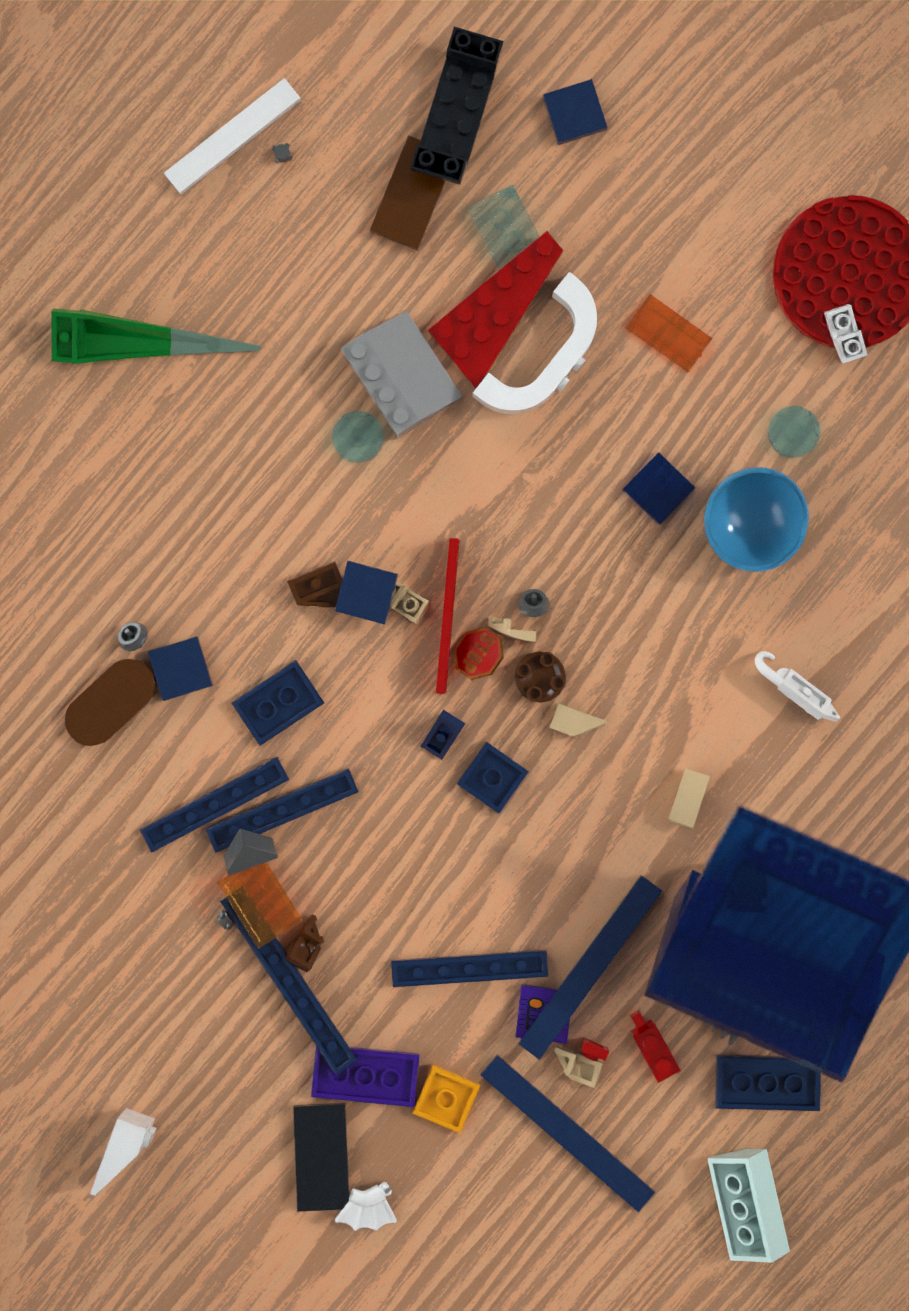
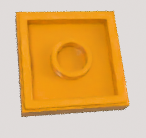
[412,1064,481,1134]

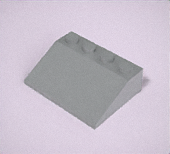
[341,311,463,439]

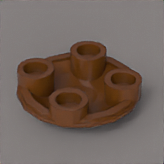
[515,651,566,703]

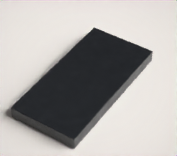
[293,1103,349,1212]

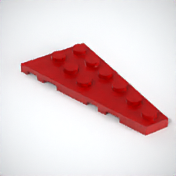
[428,231,563,389]

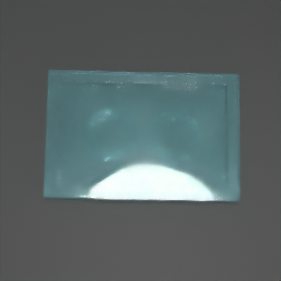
[467,185,540,271]

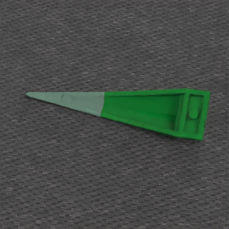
[51,308,261,364]

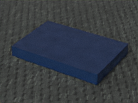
[232,660,325,746]

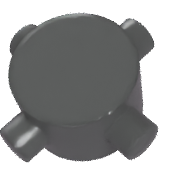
[272,143,293,164]
[217,910,234,930]

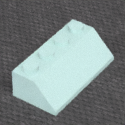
[707,1149,790,1263]

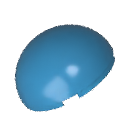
[704,467,809,572]

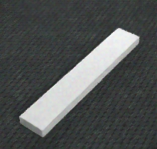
[164,78,301,195]

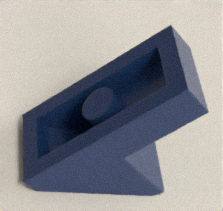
[421,710,465,760]

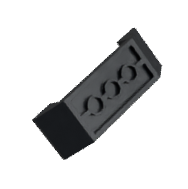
[410,26,504,185]

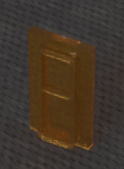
[626,294,713,372]

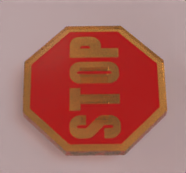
[454,627,504,680]

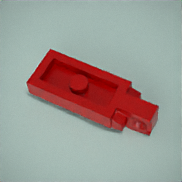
[630,1010,681,1083]

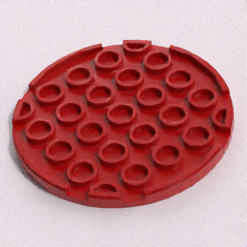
[772,195,909,348]

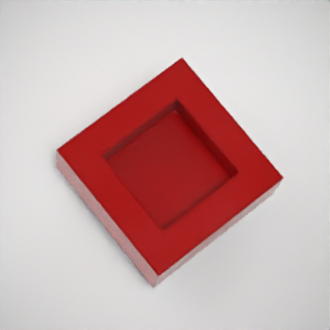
[580,1037,609,1062]

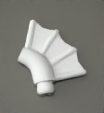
[335,1182,397,1231]

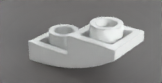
[824,304,867,363]

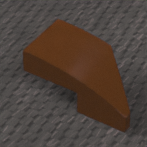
[285,914,324,973]

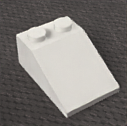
[90,1108,157,1196]

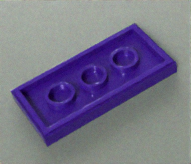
[311,1046,420,1107]

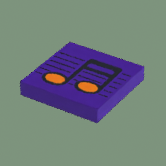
[515,984,570,1044]

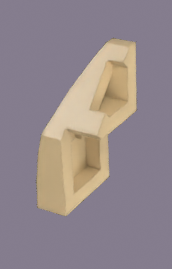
[488,618,536,643]
[550,704,607,737]
[555,1047,604,1088]

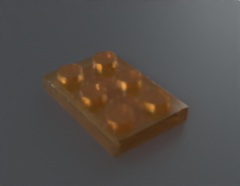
[217,862,303,949]

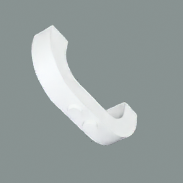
[473,272,597,414]

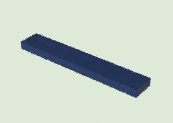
[140,757,290,853]
[206,768,359,853]
[391,950,548,987]

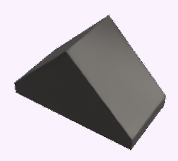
[224,829,278,876]

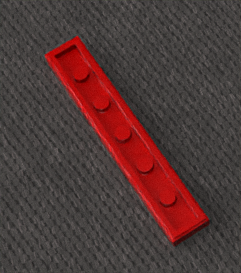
[436,538,460,694]

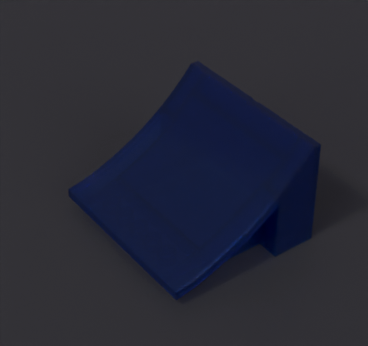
[644,805,909,1083]

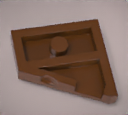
[287,561,343,608]

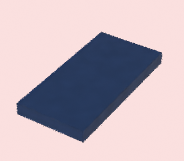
[715,1055,821,1111]

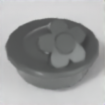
[518,589,550,617]
[118,622,148,652]

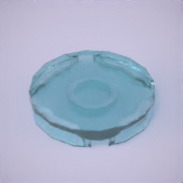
[768,406,820,458]
[332,411,384,463]

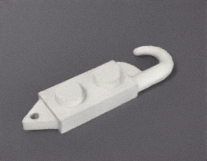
[755,651,840,722]

